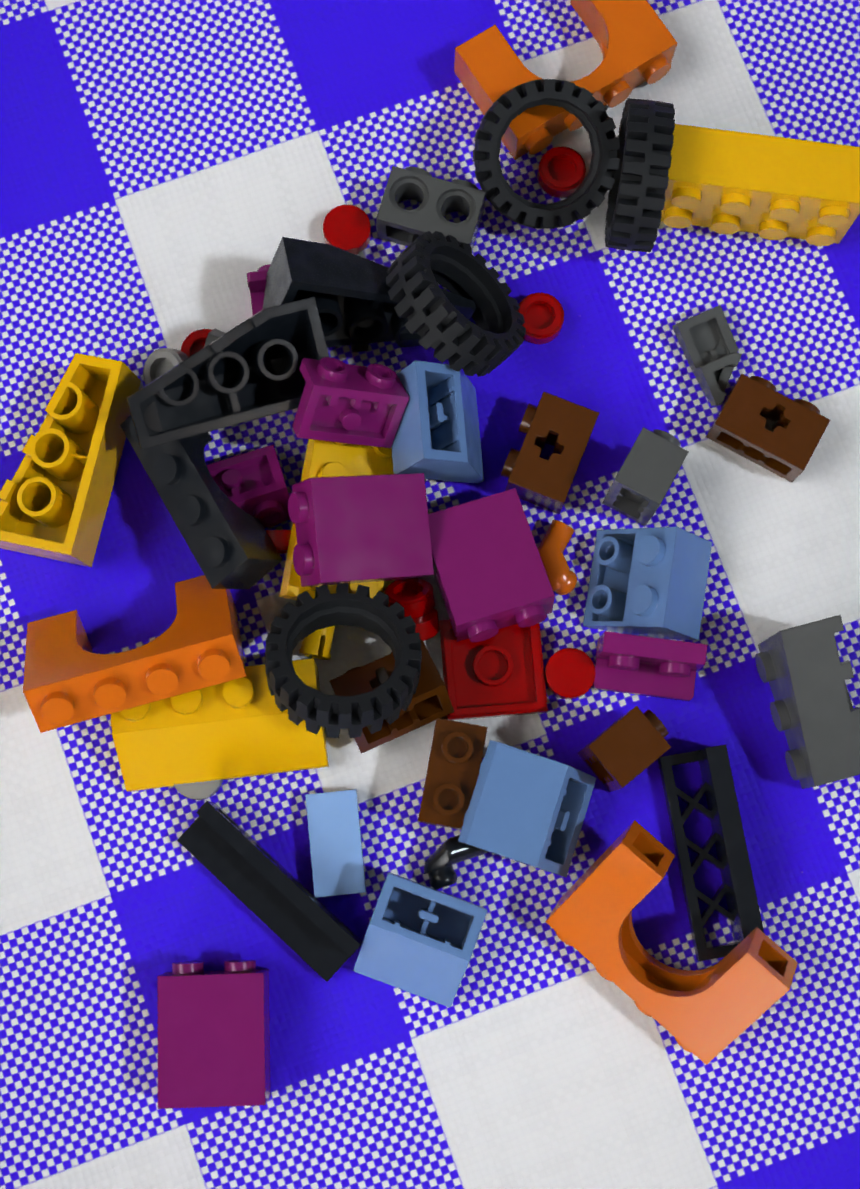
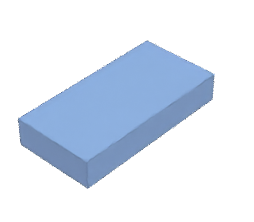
[305,789,366,898]

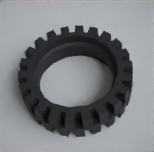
[473,79,620,229]
[605,98,675,252]
[386,231,526,377]
[265,583,422,738]

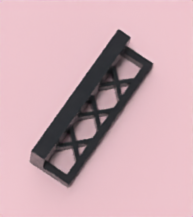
[658,744,764,961]
[177,801,363,982]

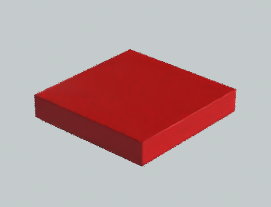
[439,619,548,721]

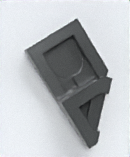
[672,305,742,406]

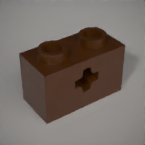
[706,374,830,482]
[501,392,599,514]
[329,640,454,754]
[578,706,671,792]
[418,718,488,830]

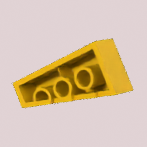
[0,353,141,567]

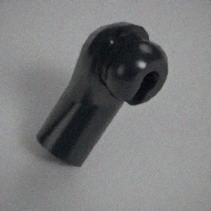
[424,835,489,889]

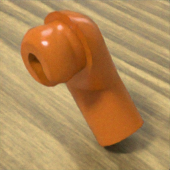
[538,520,577,595]

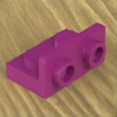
[292,357,409,448]
[206,445,290,528]
[593,631,707,701]

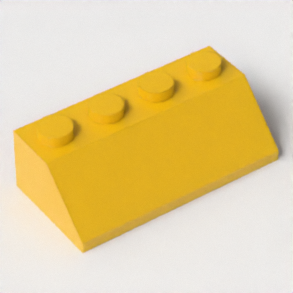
[110,658,329,792]

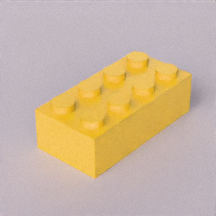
[661,124,860,246]

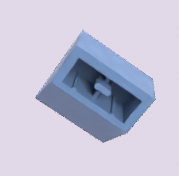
[392,360,484,484]
[583,527,712,640]
[458,740,597,877]
[353,872,488,1008]

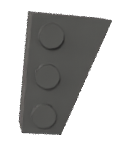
[755,615,860,789]

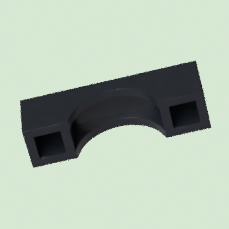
[120,415,283,589]

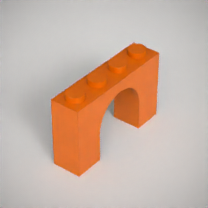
[454,0,677,160]
[23,575,246,733]
[546,820,798,1065]

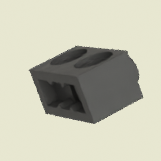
[376,166,486,250]
[603,427,689,526]

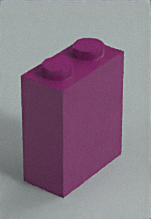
[288,473,434,587]
[428,488,555,642]
[158,960,271,1109]

